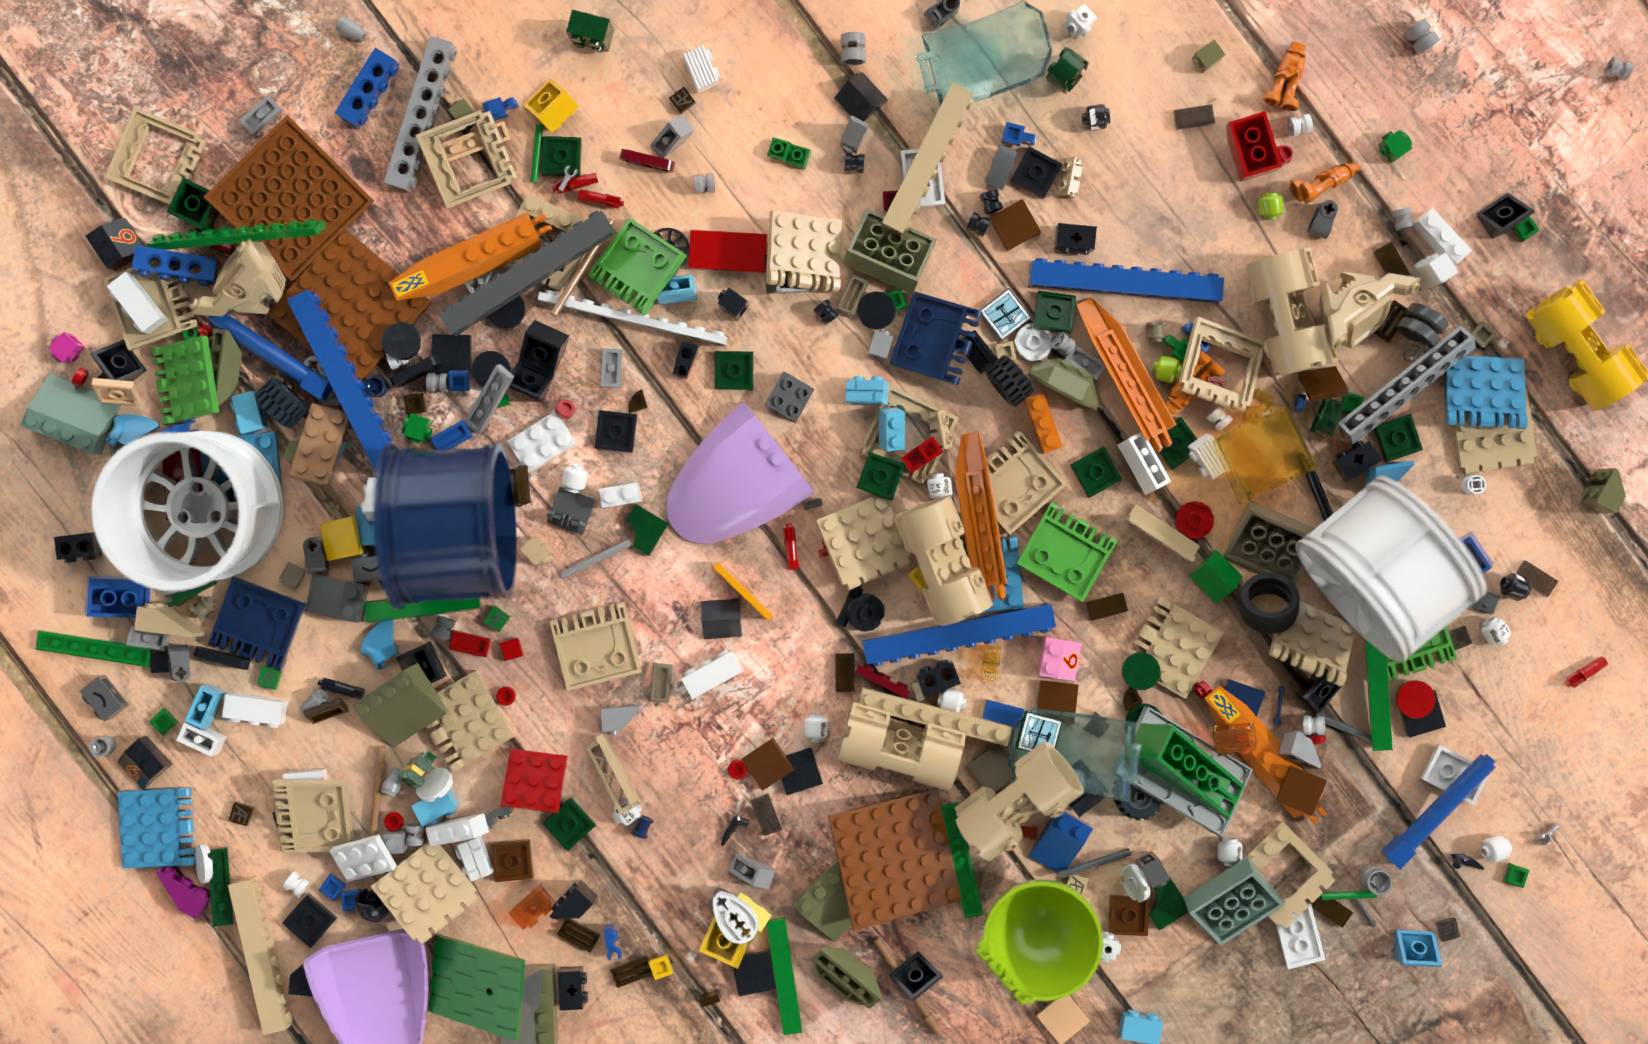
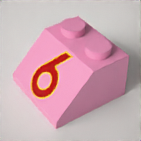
[1037,636,1082,681]

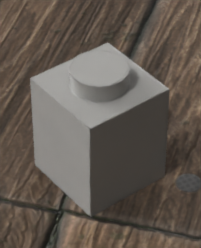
[868,329,893,360]
[383,830,408,854]

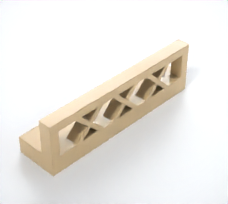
[1125,504,1200,562]
[586,734,641,815]

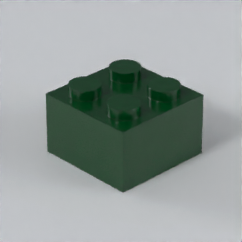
[566,9,614,53]
[167,177,219,230]

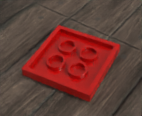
[500,749,568,814]

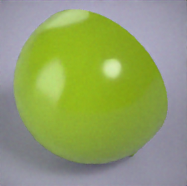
[975,879,1103,1006]

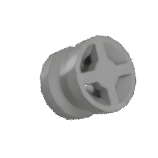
[1051,332,1075,356]

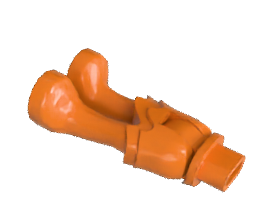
[1263,41,1306,111]
[1289,162,1360,204]
[1165,350,1225,415]

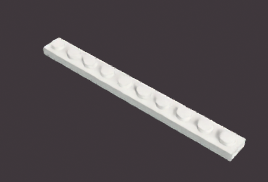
[538,290,728,346]

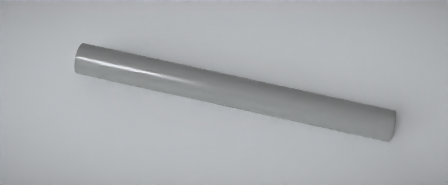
[560,539,632,579]

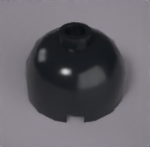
[354,888,391,923]

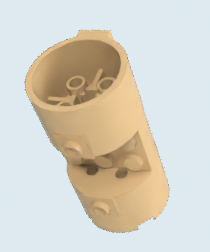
[1247,248,1339,378]
[893,495,993,626]
[837,702,966,791]
[955,741,1084,861]

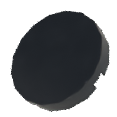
[858,291,896,330]
[488,296,525,329]
[382,322,421,360]
[472,351,511,387]
[847,593,885,632]

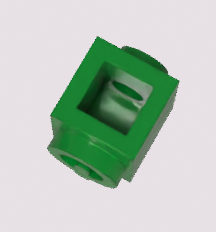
[1378,130,1413,163]
[402,413,433,444]

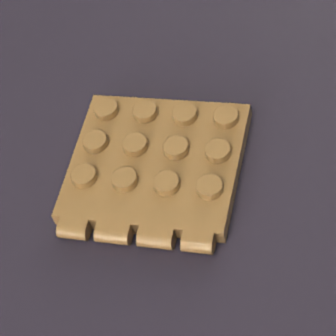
[1452,388,1537,475]
[815,495,911,590]
[371,842,479,945]

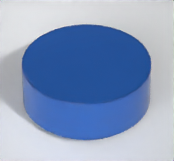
[1294,393,1306,413]

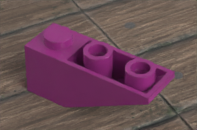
[156,866,211,919]

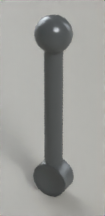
[1351,899,1377,927]

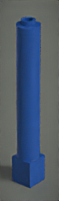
[208,313,333,400]
[1381,754,1496,870]

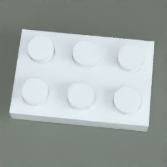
[901,149,945,208]
[507,412,577,474]
[1420,744,1490,805]
[329,834,397,882]
[1275,902,1326,969]

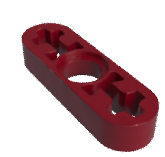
[619,149,675,173]

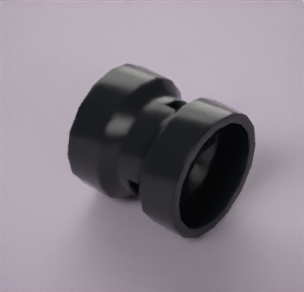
[844,152,865,173]
[980,189,1003,214]
[966,212,991,237]
[813,299,839,326]

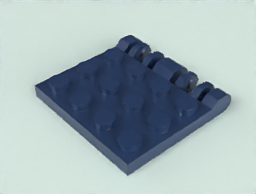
[889,291,983,386]
[208,577,306,671]

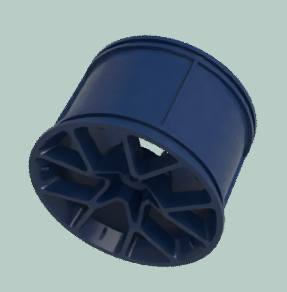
[373,444,517,610]

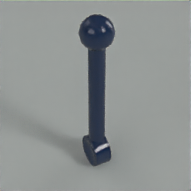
[1273,686,1285,726]

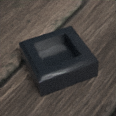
[151,653,169,673]

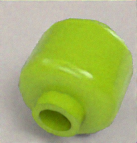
[1258,192,1284,220]
[1152,356,1182,383]

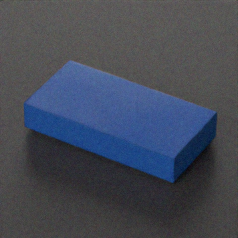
[430,420,474,451]
[982,699,1025,728]

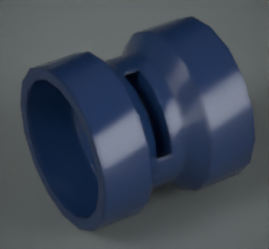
[365,377,389,397]

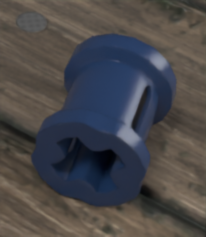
[631,815,654,839]

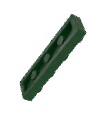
[208,847,233,927]

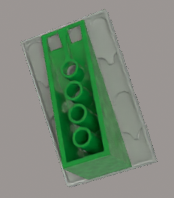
[1113,706,1253,837]

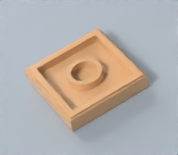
[92,378,141,406]
[1036,995,1090,1044]

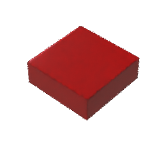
[500,638,524,661]

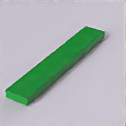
[365,598,481,623]
[35,630,154,667]
[1365,640,1393,751]
[941,802,984,919]
[767,918,802,1036]

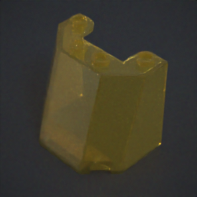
[1212,404,1318,505]

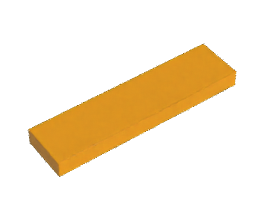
[713,562,773,620]

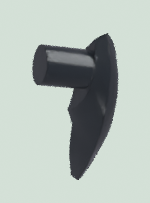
[721,814,749,846]
[1451,853,1484,870]

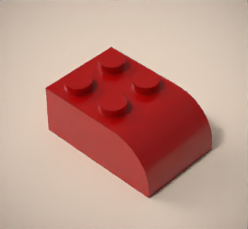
[1226,111,1283,182]

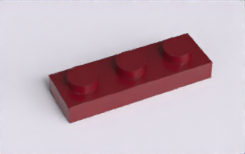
[855,663,910,699]

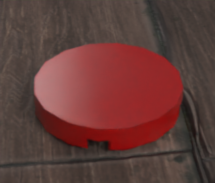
[1175,501,1214,539]
[1395,680,1436,719]

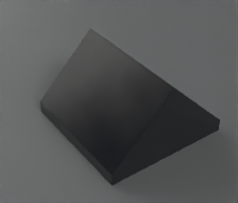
[834,72,888,122]
[1476,193,1534,239]
[90,339,146,382]
[509,361,554,402]
[701,598,742,639]
[1296,668,1341,713]
[889,951,943,1001]

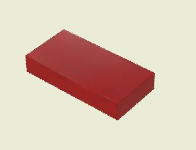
[449,630,492,657]

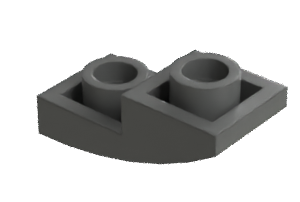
[984,144,1017,190]
[485,807,514,830]

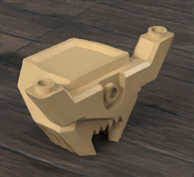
[190,239,286,317]
[1319,272,1421,350]

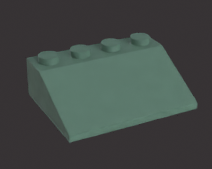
[20,374,121,455]
[1184,857,1285,945]

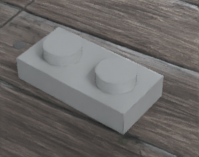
[240,95,283,136]
[1065,345,1105,381]
[601,348,623,388]
[126,626,170,652]

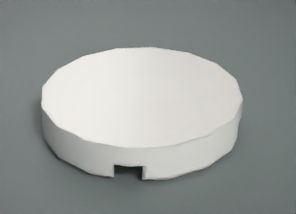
[1014,323,1052,362]
[416,768,453,802]
[195,844,213,884]
[1121,863,1150,902]

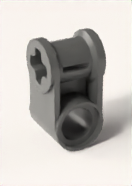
[923,0,960,30]
[1307,200,1338,239]
[303,537,329,574]
[166,644,190,682]

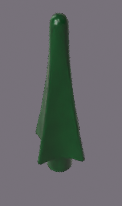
[166,580,217,608]

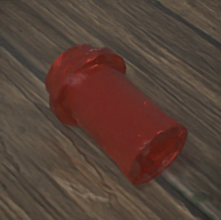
[1020,825,1037,840]

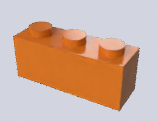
[1023,392,1063,454]

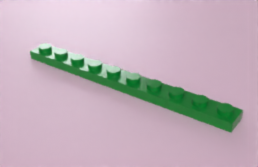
[146,219,326,250]

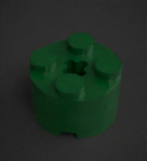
[1046,47,1089,95]

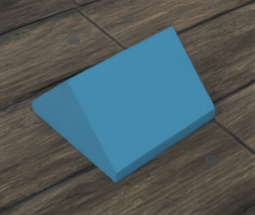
[1394,930,1442,967]

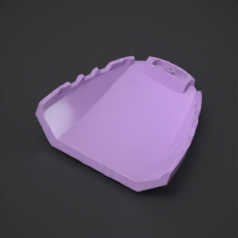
[666,402,814,544]
[304,929,428,1044]

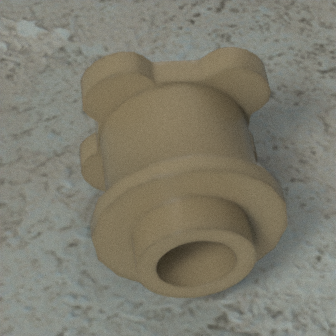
[1146,322,1167,343]
[189,595,216,620]

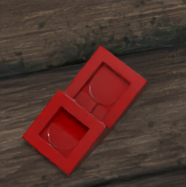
[901,436,943,473]

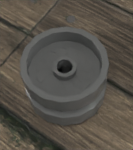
[1396,303,1448,349]

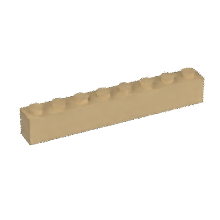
[881,82,974,235]
[858,686,1012,746]
[228,876,292,1035]

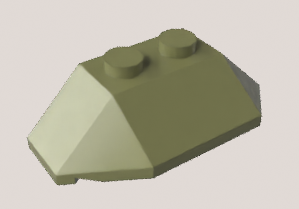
[208,329,242,406]
[1028,358,1100,410]
[811,948,882,1009]

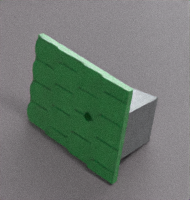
[429,934,543,1041]

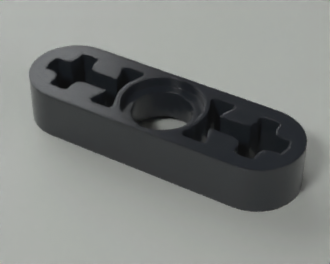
[390,355,442,388]
[194,646,251,670]

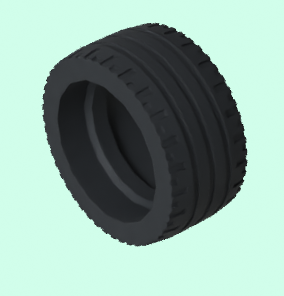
[1239,573,1300,634]

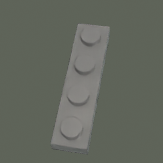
[464,364,514,434]

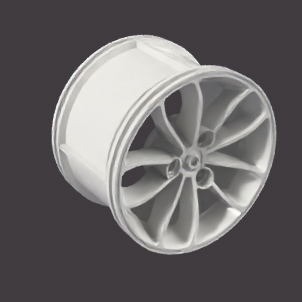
[92,431,284,591]
[1295,476,1486,662]

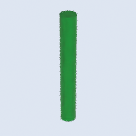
[530,124,544,183]
[1320,891,1377,900]

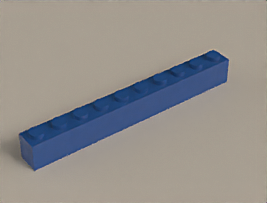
[1028,258,1224,303]
[287,289,393,471]
[862,603,1056,667]

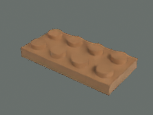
[289,403,349,486]

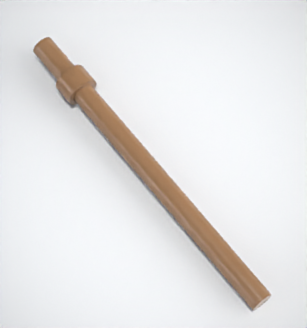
[550,218,615,317]
[369,746,386,837]
[873,937,943,1037]

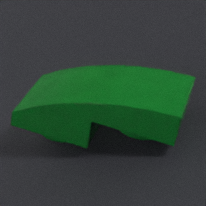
[767,137,811,169]

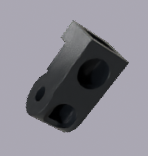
[672,341,700,380]

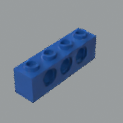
[334,47,399,129]
[132,245,218,287]

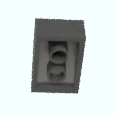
[306,574,370,623]

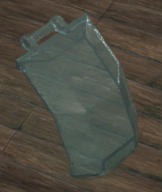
[915,0,1053,106]
[1008,709,1142,801]

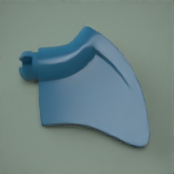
[106,414,160,446]
[361,620,399,670]

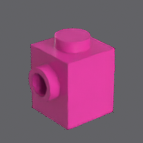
[48,332,85,363]

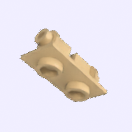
[1058,156,1083,198]
[928,410,953,449]

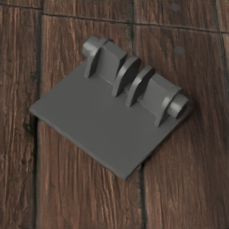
[765,371,814,422]
[547,487,596,536]

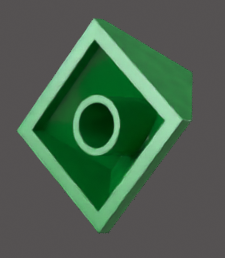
[1188,549,1243,603]

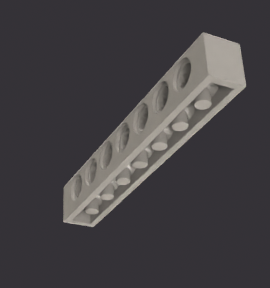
[384,35,457,193]
[1338,325,1476,445]

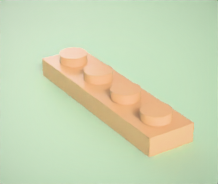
[441,121,511,162]

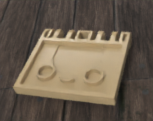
[766,210,842,293]
[103,260,199,351]
[986,430,1067,535]
[1122,596,1224,699]
[1269,599,1355,687]
[550,601,642,691]
[425,670,515,773]
[271,779,353,853]

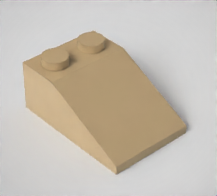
[134,602,206,638]

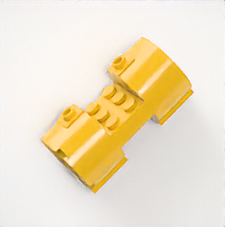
[1525,279,1648,411]

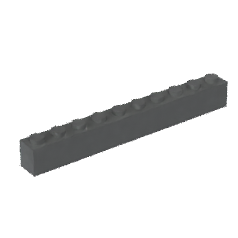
[439,210,617,336]

